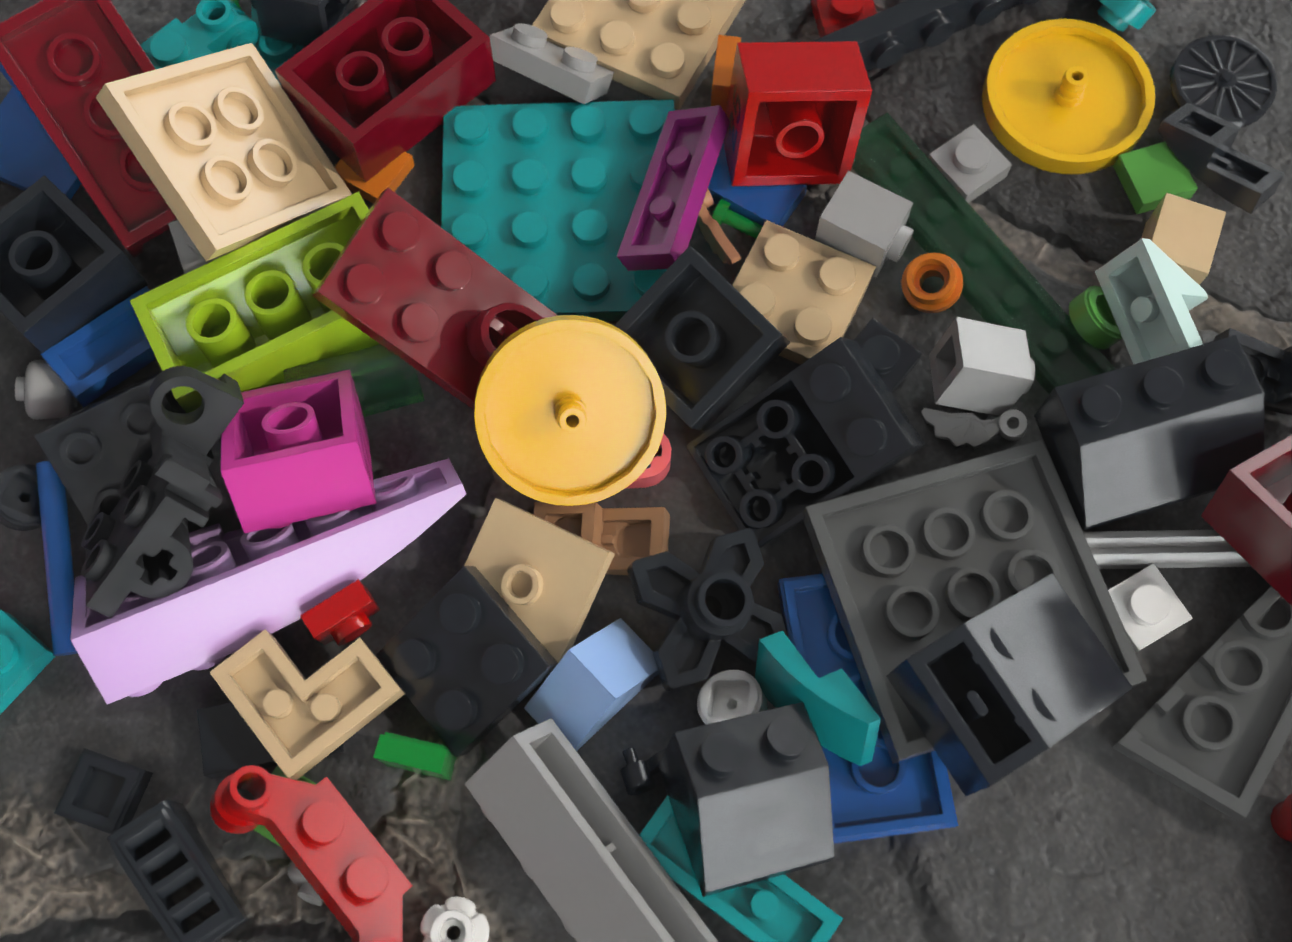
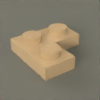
[209,629,405,780]

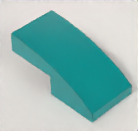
[755,631,881,766]

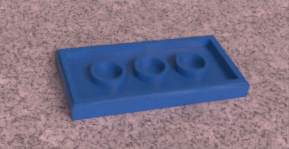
[777,574,958,844]

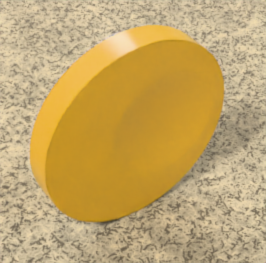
[982,19,1155,175]
[474,315,666,506]

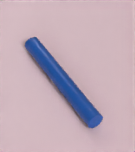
[36,461,77,656]

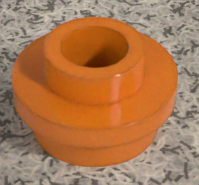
[901,253,963,313]

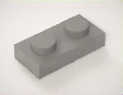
[490,23,614,104]

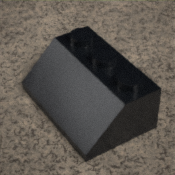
[1034,335,1265,531]

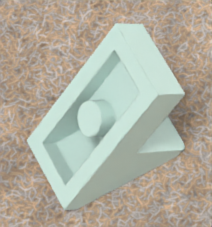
[1095,238,1208,364]

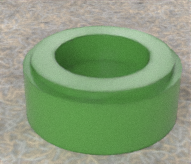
[1069,286,1123,349]

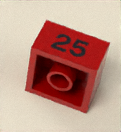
[724,41,872,186]

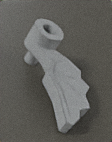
[921,408,1027,449]

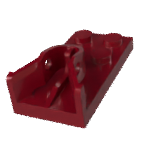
[0,0,178,257]
[311,188,558,410]

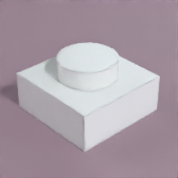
[1108,563,1193,653]

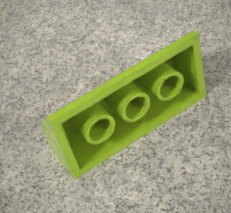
[129,191,379,413]

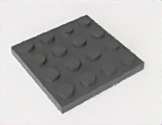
[803,439,1147,764]

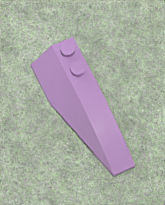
[70,458,466,705]

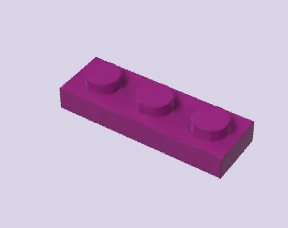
[617,105,730,271]

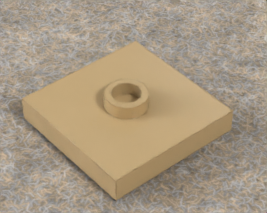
[464,498,615,663]

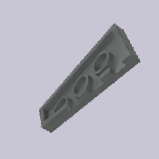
[1112,585,1292,822]

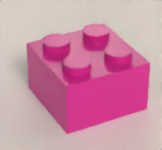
[221,369,376,534]

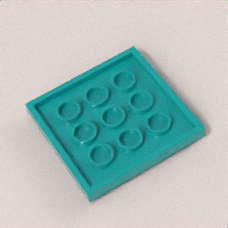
[441,100,675,322]

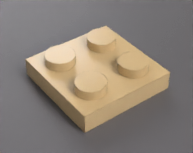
[732,220,876,365]

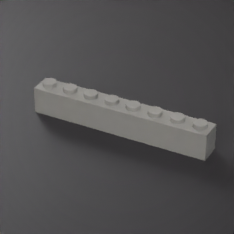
[464,718,718,942]

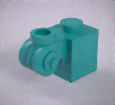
[140,0,260,69]

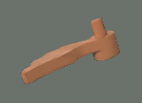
[697,189,741,264]

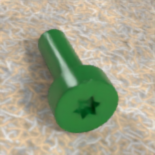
[712,198,763,239]

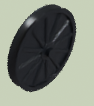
[1170,35,1278,128]

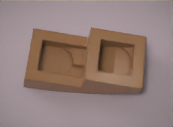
[533,502,670,575]

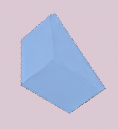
[524,618,659,751]

